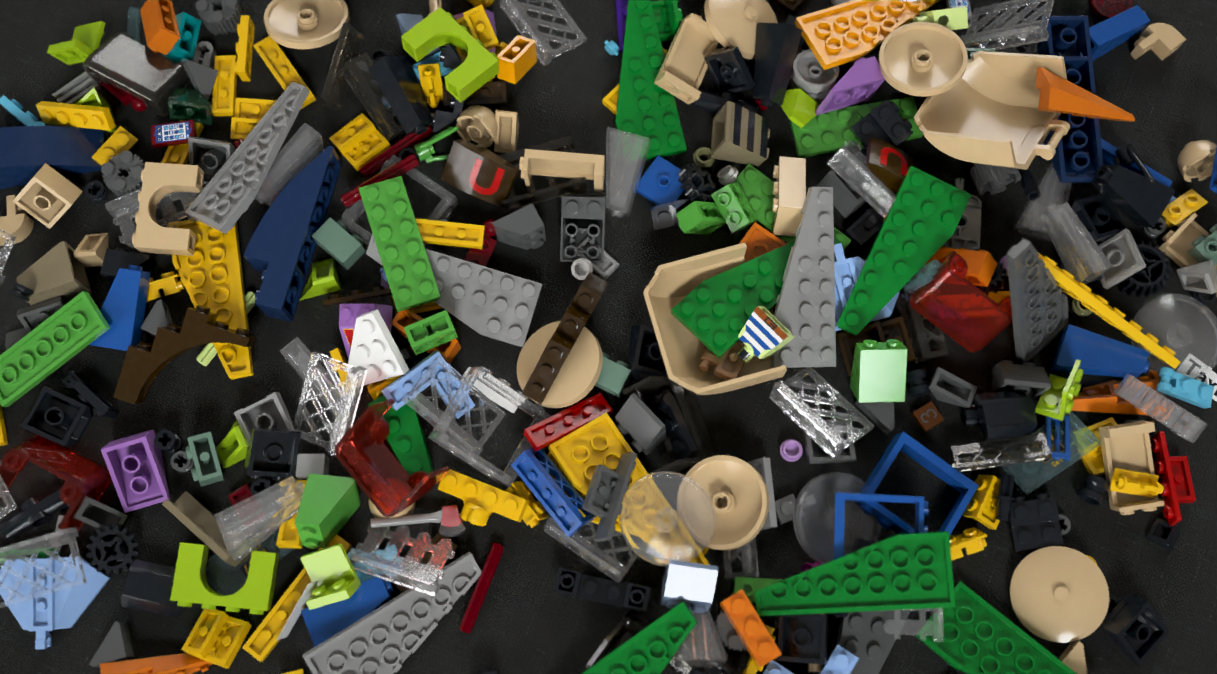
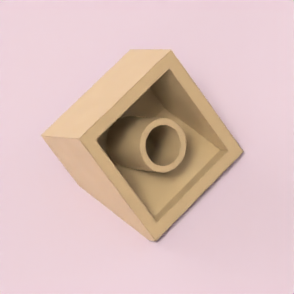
[12,163,83,229]

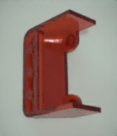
[335,399,450,517]
[0,435,111,534]

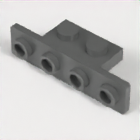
[5,296,66,350]
[582,451,637,542]

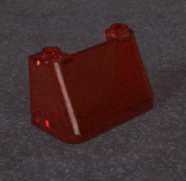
[909,251,1013,352]

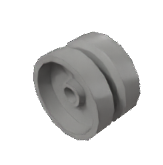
[788,49,839,104]

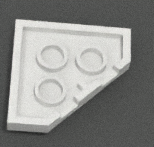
[347,309,409,387]

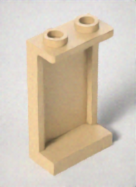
[654,13,719,105]
[519,149,605,193]
[1159,213,1217,298]
[1099,421,1165,515]

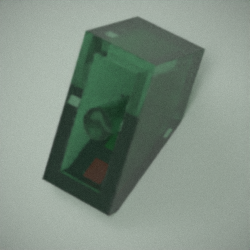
[168,88,213,125]

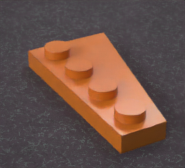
[739,222,787,262]

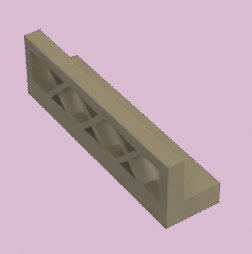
[162,491,251,567]

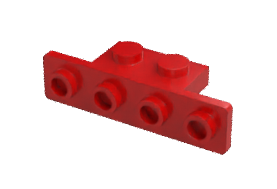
[1150,431,1196,526]

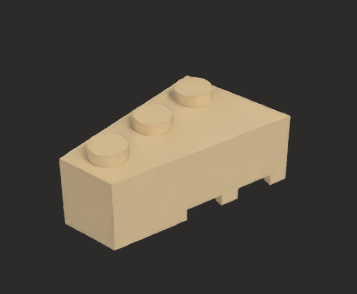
[772,157,806,236]

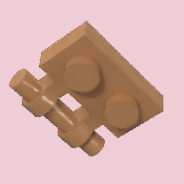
[699,340,745,381]

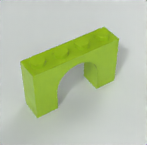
[401,7,499,103]
[170,542,280,615]

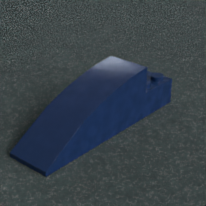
[1036,16,1103,183]
[0,126,106,189]
[243,146,342,322]

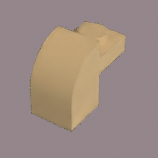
[1130,23,1186,60]
[0,195,34,246]

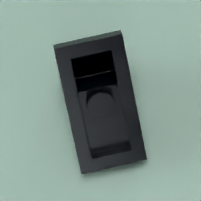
[649,198,692,230]

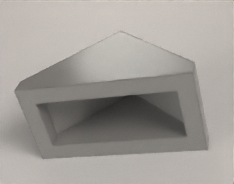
[1176,260,1217,294]

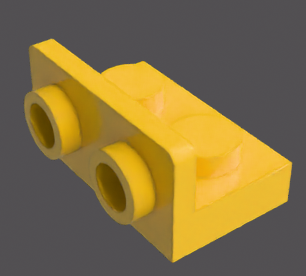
[962,475,1000,530]

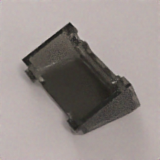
[82,31,190,118]

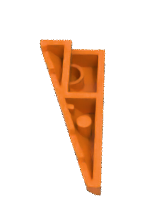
[1035,67,1135,122]
[1072,370,1166,416]
[100,653,212,674]

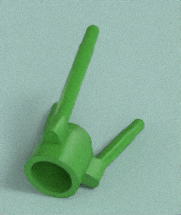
[414,126,459,164]

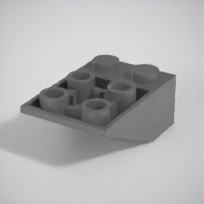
[560,195,606,263]

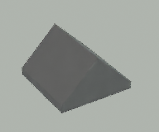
[188,136,236,181]
[803,418,856,464]

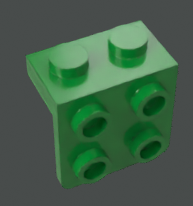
[651,0,682,42]

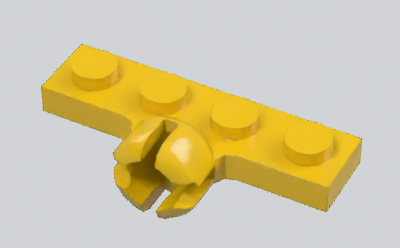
[438,468,529,526]

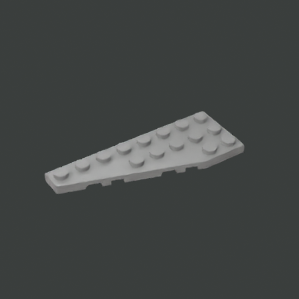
[185,82,310,234]
[771,187,836,368]
[366,233,543,348]
[302,552,481,674]

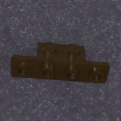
[322,286,396,317]

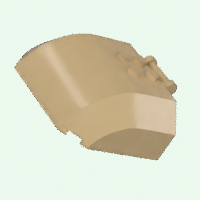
[914,51,1070,170]
[643,243,787,395]

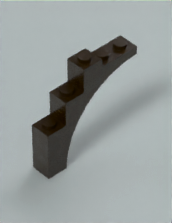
[521,272,609,404]
[113,305,257,405]

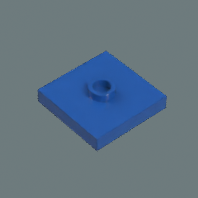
[634,155,685,206]

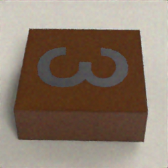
[911,401,944,433]

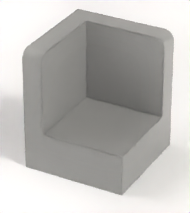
[296,454,330,480]

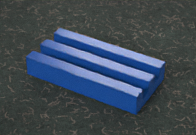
[1045,416,1070,461]

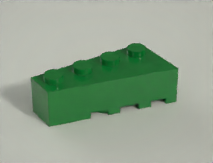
[368,395,435,486]

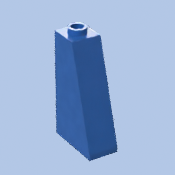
[1089,5,1151,61]
[89,265,150,351]
[1051,324,1150,378]
[301,575,394,647]

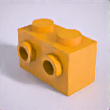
[497,35,537,84]

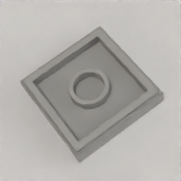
[1091,229,1146,289]

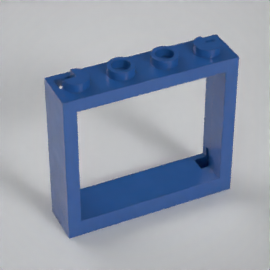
[854,432,979,536]
[834,492,929,559]

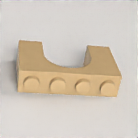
[132,162,205,256]

